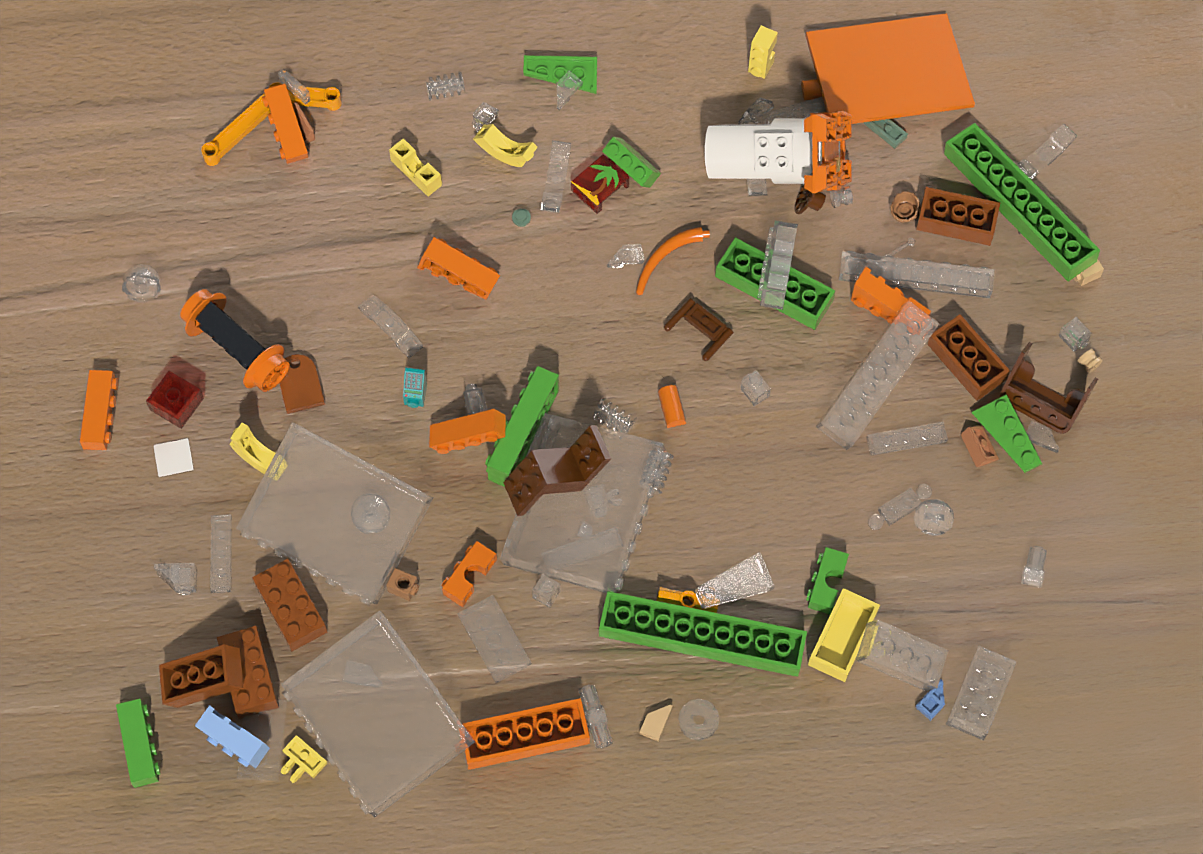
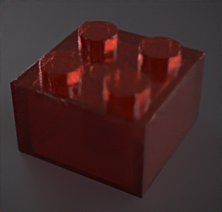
[146,371,204,429]

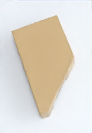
[639,705,673,742]

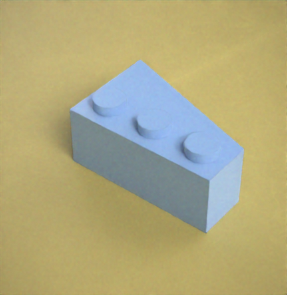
[195,705,270,769]

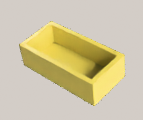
[808,588,880,682]

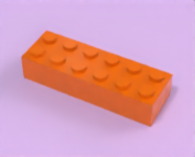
[459,698,590,770]

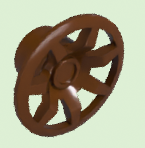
[794,185,826,214]

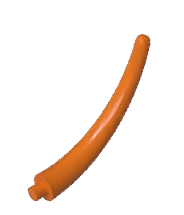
[636,227,710,295]

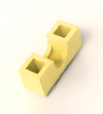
[748,25,778,79]
[389,139,442,196]

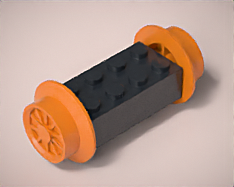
[180,289,290,392]

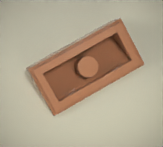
[293,103,315,144]
[961,425,999,467]

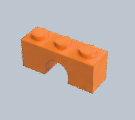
[442,541,497,607]

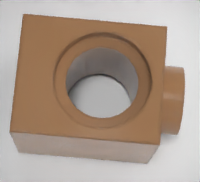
[386,568,419,601]

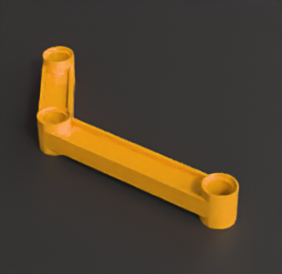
[201,82,342,166]

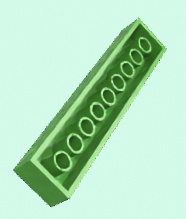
[944,123,1100,282]
[599,591,807,677]

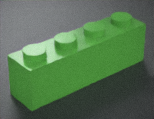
[116,699,161,788]

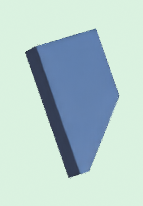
[915,679,945,721]

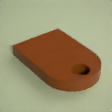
[279,354,325,414]

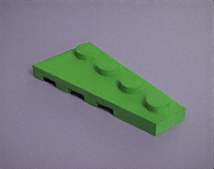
[523,55,597,94]
[971,395,1042,473]

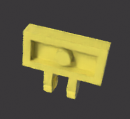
[281,735,327,783]

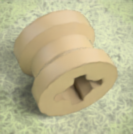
[1078,349,1103,373]

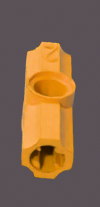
[656,587,719,613]

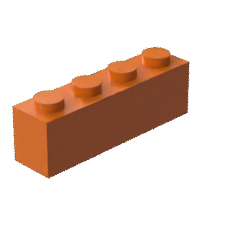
[262,84,308,164]
[80,370,118,450]
[429,409,506,454]

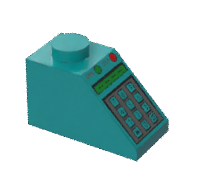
[403,368,427,408]

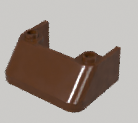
[1000,342,1099,434]

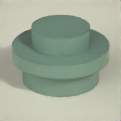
[512,209,531,227]

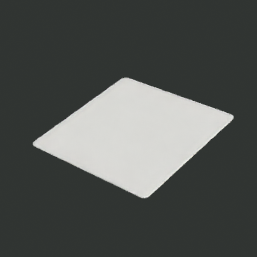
[154,438,193,477]

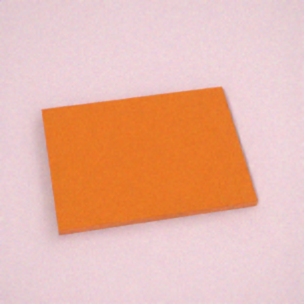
[805,13,975,124]

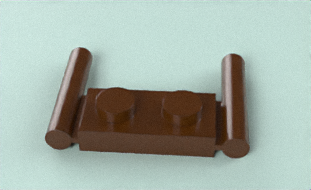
[664,298,734,361]

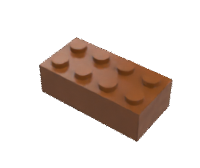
[916,187,1000,246]
[927,314,1010,401]
[252,559,328,652]
[216,626,279,719]
[159,644,244,708]

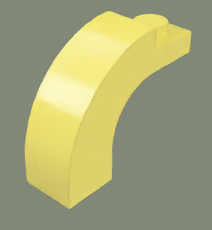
[473,124,537,167]
[230,423,288,481]

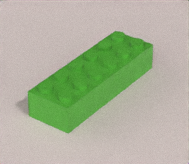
[715,237,835,330]
[485,366,559,487]

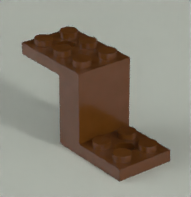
[503,425,611,516]

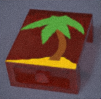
[571,154,629,214]

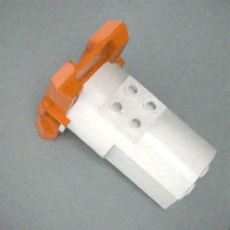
[704,111,852,193]

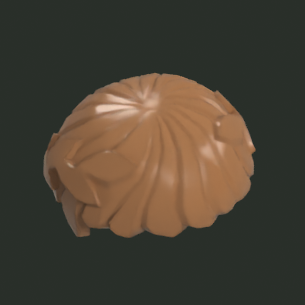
[891,191,921,223]

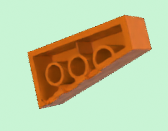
[417,237,500,300]
[851,267,931,337]

